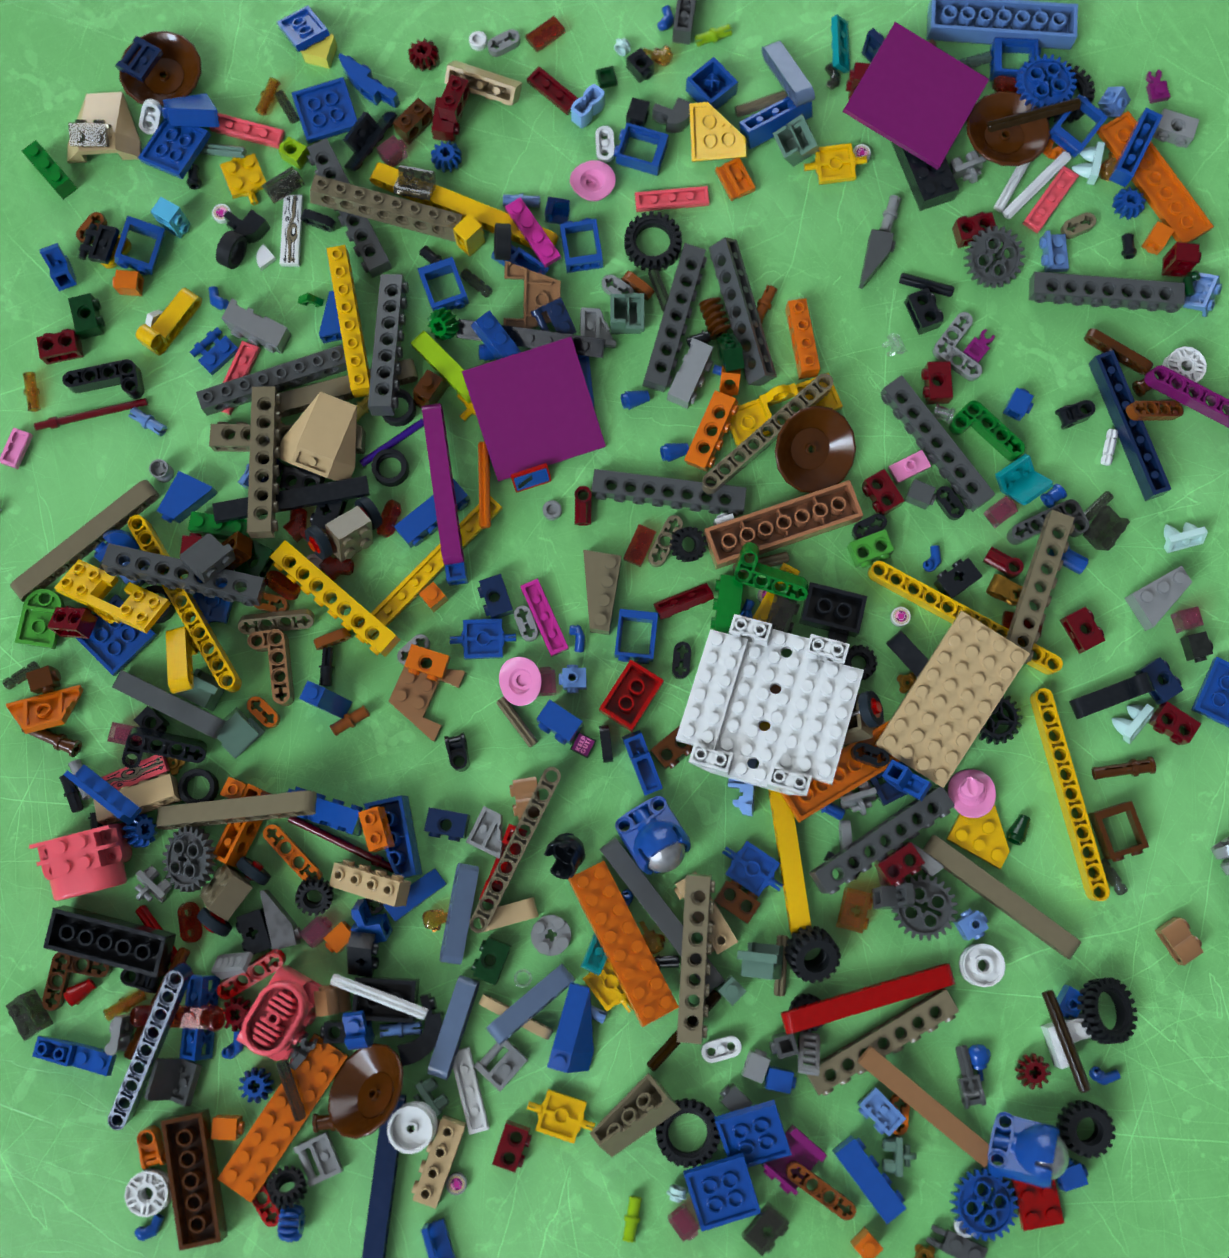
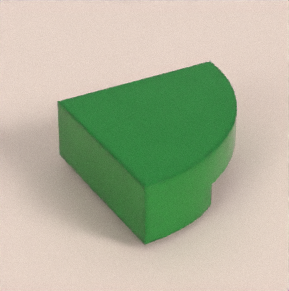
[298,293,324,307]

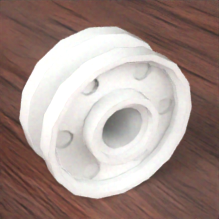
[1162,346,1207,388]
[959,943,1006,987]
[124,1168,172,1217]

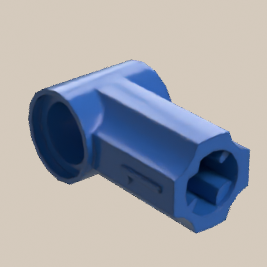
[1048,546,1089,575]

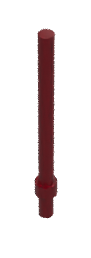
[34,398,148,431]
[288,817,394,873]

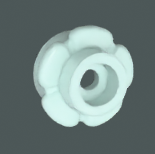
[614,38,631,56]
[667,1184,687,1203]

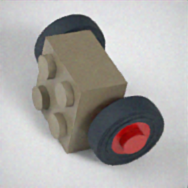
[305,496,382,562]
[843,691,884,746]
[197,856,271,937]

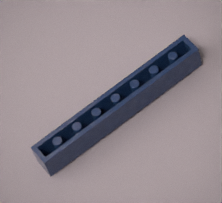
[1089,350,1171,501]

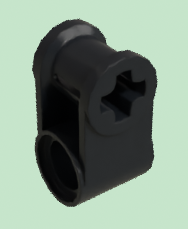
[1055,400,1096,430]
[444,732,470,772]
[120,969,163,994]

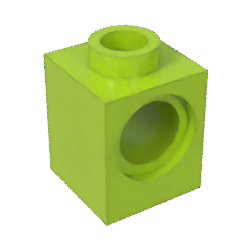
[278,136,309,170]

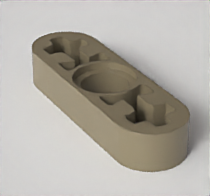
[648,515,683,567]

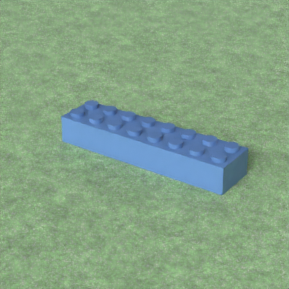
[926,0,1078,50]

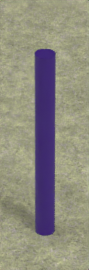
[359,419,424,467]

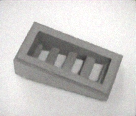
[904,842,944,876]
[211,952,253,980]
[797,1031,820,1076]

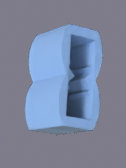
[571,84,605,128]

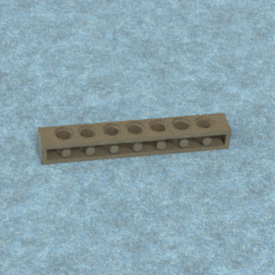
[310,175,462,242]
[247,386,282,538]
[209,422,366,454]
[1006,510,1075,665]
[677,873,715,1044]
[806,988,959,1096]

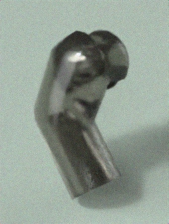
[825,63,841,90]

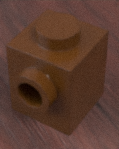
[26,665,61,694]

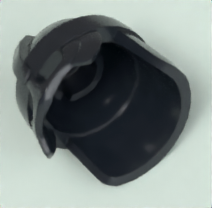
[544,833,585,879]

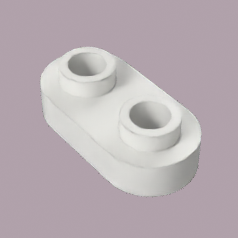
[139,99,162,134]
[595,126,614,163]
[701,1035,742,1063]

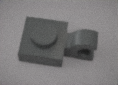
[288,1033,318,1070]

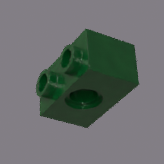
[68,293,105,340]
[716,333,745,372]
[235,540,274,578]
[471,937,512,985]

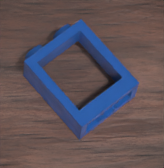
[990,38,1041,82]
[1049,94,1108,158]
[614,123,669,176]
[114,216,165,275]
[560,218,603,273]
[418,257,469,311]
[615,609,658,664]

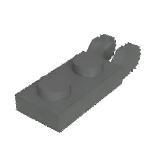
[926,1224,988,1258]

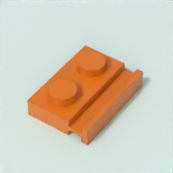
[715,158,756,202]

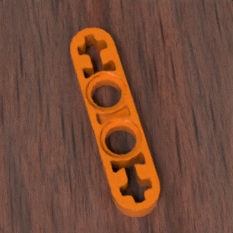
[263,824,323,881]

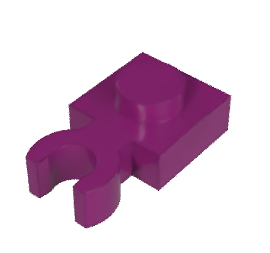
[1145,69,1170,104]
[963,329,995,363]

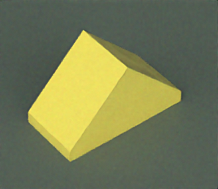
[301,34,337,69]

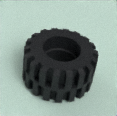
[785,926,841,983]
[1056,1100,1116,1158]

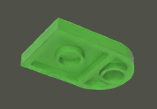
[15,589,64,649]

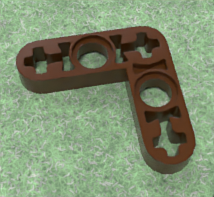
[42,952,113,1011]

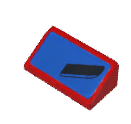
[510,463,551,492]

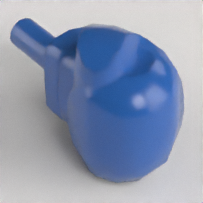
[968,1044,990,1081]

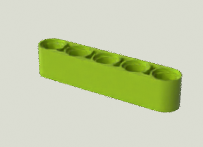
[410,330,471,403]

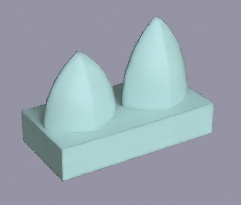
[1072,142,1105,185]
[1164,522,1208,553]
[1112,704,1154,744]

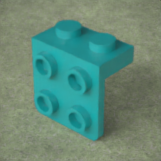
[995,453,1054,505]

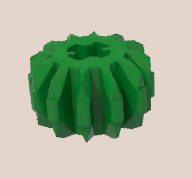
[428,307,460,341]

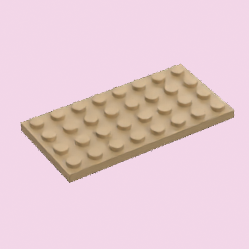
[874,611,1030,788]

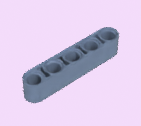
[762,41,815,106]
[440,863,479,965]
[486,964,576,1045]
[427,975,480,1080]

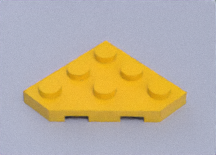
[689,102,747,162]
[946,804,1010,869]

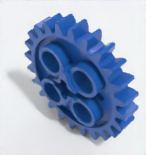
[1015,54,1077,109]
[950,1168,1019,1241]

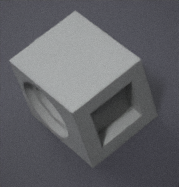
[741,1049,770,1084]

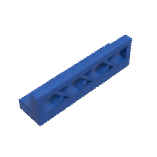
[63,764,143,825]
[180,974,220,1061]
[421,1218,456,1258]

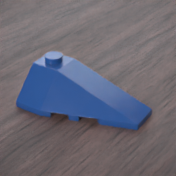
[547,982,594,1073]

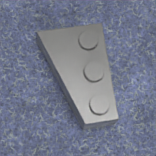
[667,338,713,409]
[1124,566,1192,631]

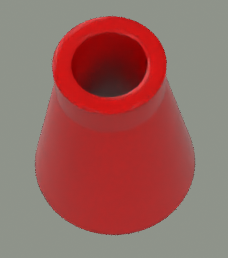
[63,978,97,1006]

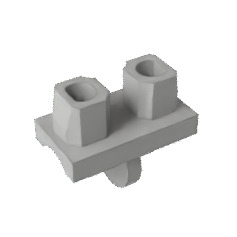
[950,150,986,183]
[840,781,877,816]
[135,866,172,903]

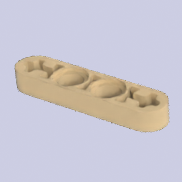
[479,994,553,1040]

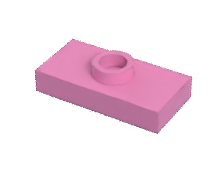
[0,427,33,469]
[888,450,931,484]

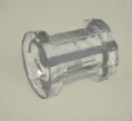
[932,403,955,425]

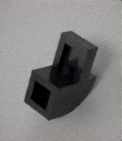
[223,209,270,243]

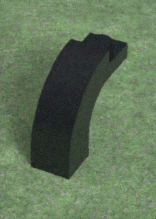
[397,993,444,1066]

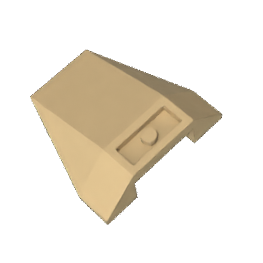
[67,92,141,163]
[279,391,357,481]

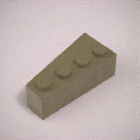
[583,550,622,635]
[590,1073,681,1157]

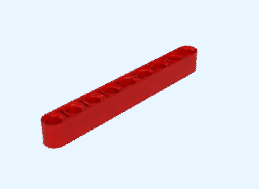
[780,963,956,1034]

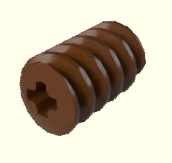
[698,297,732,340]

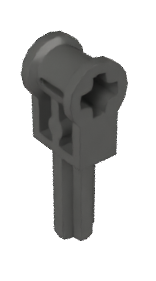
[955,1045,986,1109]

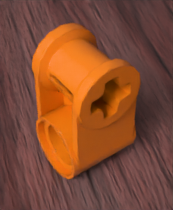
[137,1125,166,1170]

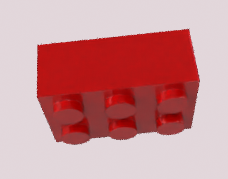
[599,660,664,732]

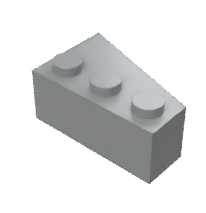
[222,299,291,354]

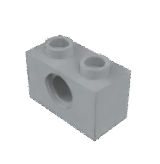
[1153,109,1199,148]

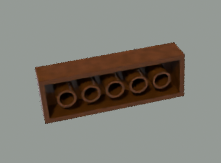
[161,1109,228,1251]

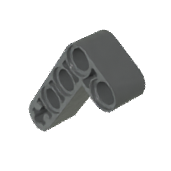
[1007,499,1089,545]

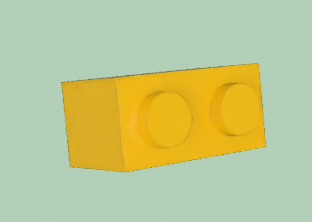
[453,214,485,257]

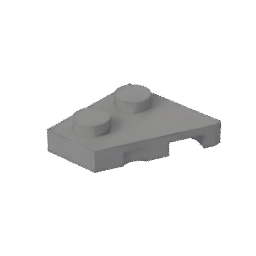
[580,307,616,348]
[466,806,503,859]

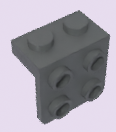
[180,534,236,584]
[145,1058,202,1106]

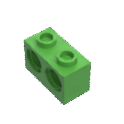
[847,529,894,568]

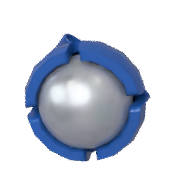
[615,796,691,874]
[988,1112,1069,1188]

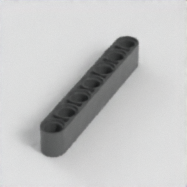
[112,670,226,739]

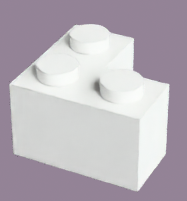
[1041,1016,1092,1069]

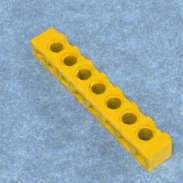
[326,245,371,398]
[270,540,401,657]

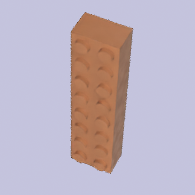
[703,480,863,569]

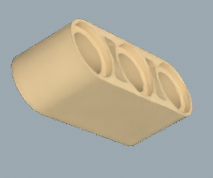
[479,897,539,932]

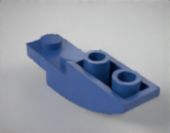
[338,53,400,108]
[32,1036,117,1076]

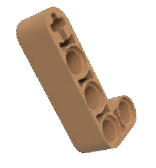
[247,629,294,706]

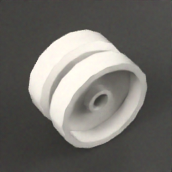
[387,1101,438,1154]

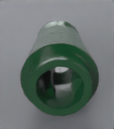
[1006,814,1031,846]

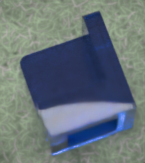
[544,196,570,224]

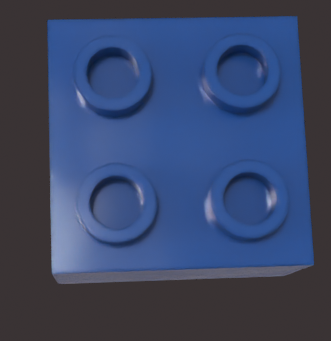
[685,57,738,110]
[536,699,584,745]

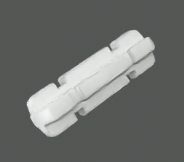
[1100,429,1118,466]

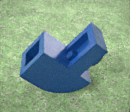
[40,243,77,291]
[94,529,140,562]
[882,759,932,801]
[351,899,393,943]
[342,1010,375,1050]

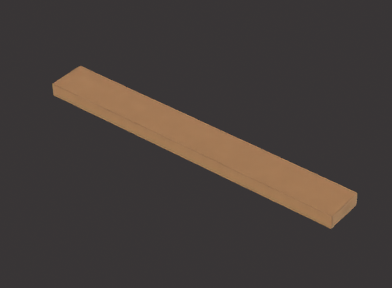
[857,1046,989,1168]

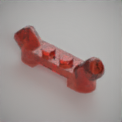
[282,508,354,581]
[130,1002,225,1032]

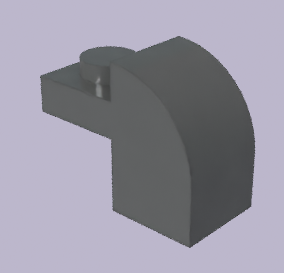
[652,98,691,133]
[872,883,916,909]

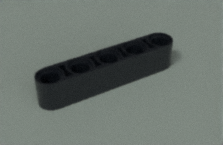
[886,630,928,677]

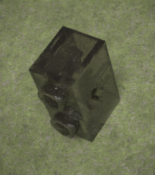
[742,1201,789,1257]

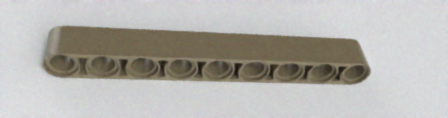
[263,359,418,418]
[702,373,833,494]
[10,480,159,602]
[469,767,561,933]
[156,791,317,830]
[922,835,1081,959]

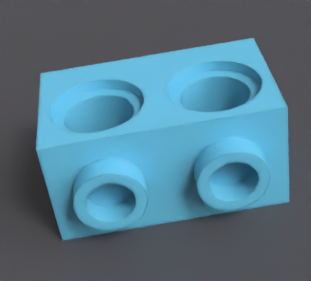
[150,197,190,239]

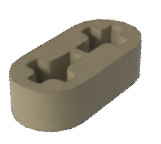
[1060,212,1096,239]

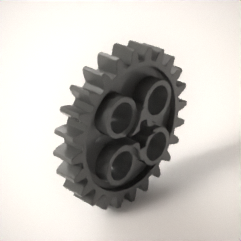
[963,226,1025,288]
[162,826,217,892]
[891,875,958,941]

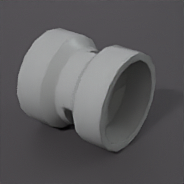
[149,459,174,482]

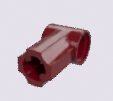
[574,486,592,526]
[983,547,1024,579]

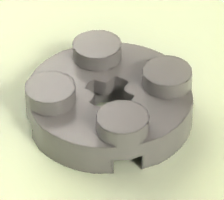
[531,915,571,956]

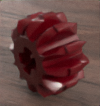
[408,38,439,72]
[220,996,252,1032]
[1014,1053,1051,1090]

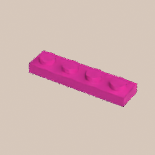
[505,197,561,268]
[520,578,569,657]

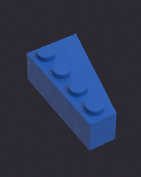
[288,786,363,836]
[364,795,422,878]

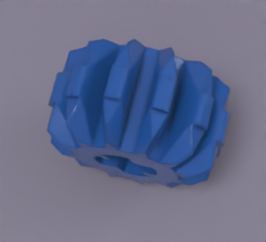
[431,140,462,173]
[1112,187,1146,220]
[122,814,158,848]
[238,1067,274,1103]
[277,1204,305,1242]

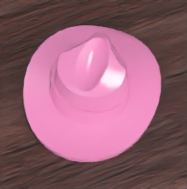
[570,160,616,201]
[499,657,542,706]
[948,769,996,818]

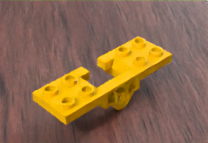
[723,373,843,447]
[54,559,171,634]

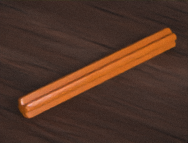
[478,441,491,529]

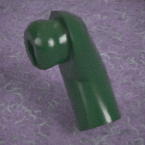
[1183,270,1200,297]

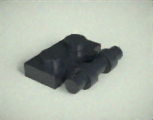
[78,223,120,264]

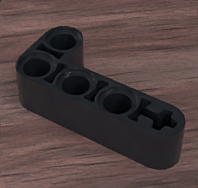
[62,359,144,399]
[1069,672,1155,719]
[122,727,207,768]

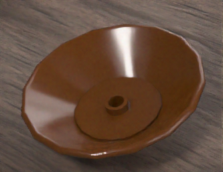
[119,31,201,107]
[967,92,1050,166]
[775,405,856,493]
[328,1043,403,1139]

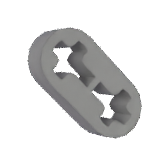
[487,29,520,57]
[602,275,634,295]
[514,606,538,642]
[397,634,430,665]
[839,820,852,858]

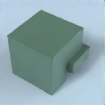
[772,114,819,167]
[610,293,644,334]
[177,668,228,711]
[217,707,265,759]
[737,942,784,980]

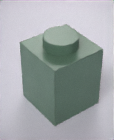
[717,975,746,1006]

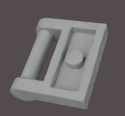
[105,1013,136,1055]
[474,1039,528,1091]
[293,1131,343,1187]

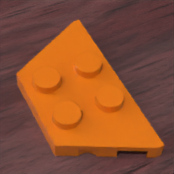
[6,685,83,734]

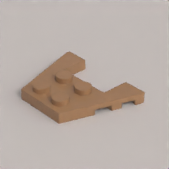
[504,261,561,329]
[389,667,466,742]

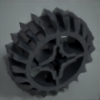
[979,695,1022,745]

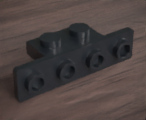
[343,112,397,171]

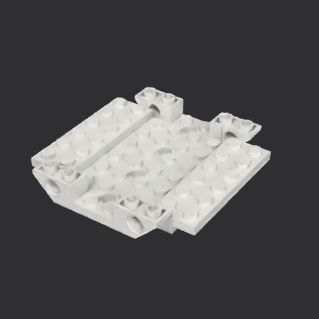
[676,614,864,796]

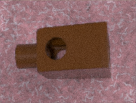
[413,370,449,409]

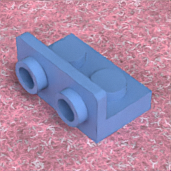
[1039,230,1069,273]
[1183,272,1222,317]
[857,1087,906,1136]

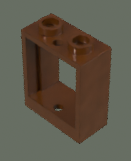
[1088,801,1149,862]

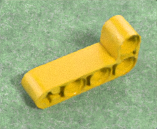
[136,287,202,356]
[166,626,198,694]

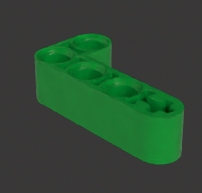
[949,400,1025,461]
[734,542,808,601]

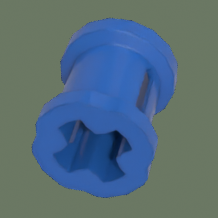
[1040,484,1067,508]

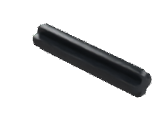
[899,273,954,297]

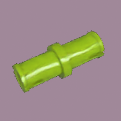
[695,24,732,47]
[622,1196,642,1243]

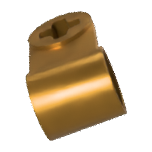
[986,574,1023,606]

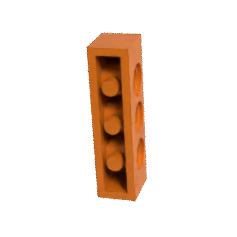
[785,298,820,379]
[684,390,739,472]
[213,783,271,868]

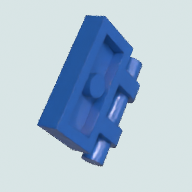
[190,327,238,376]

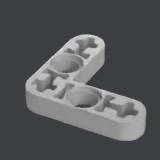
[933,312,982,381]

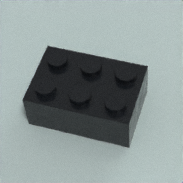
[799,582,868,637]
[352,976,419,1023]

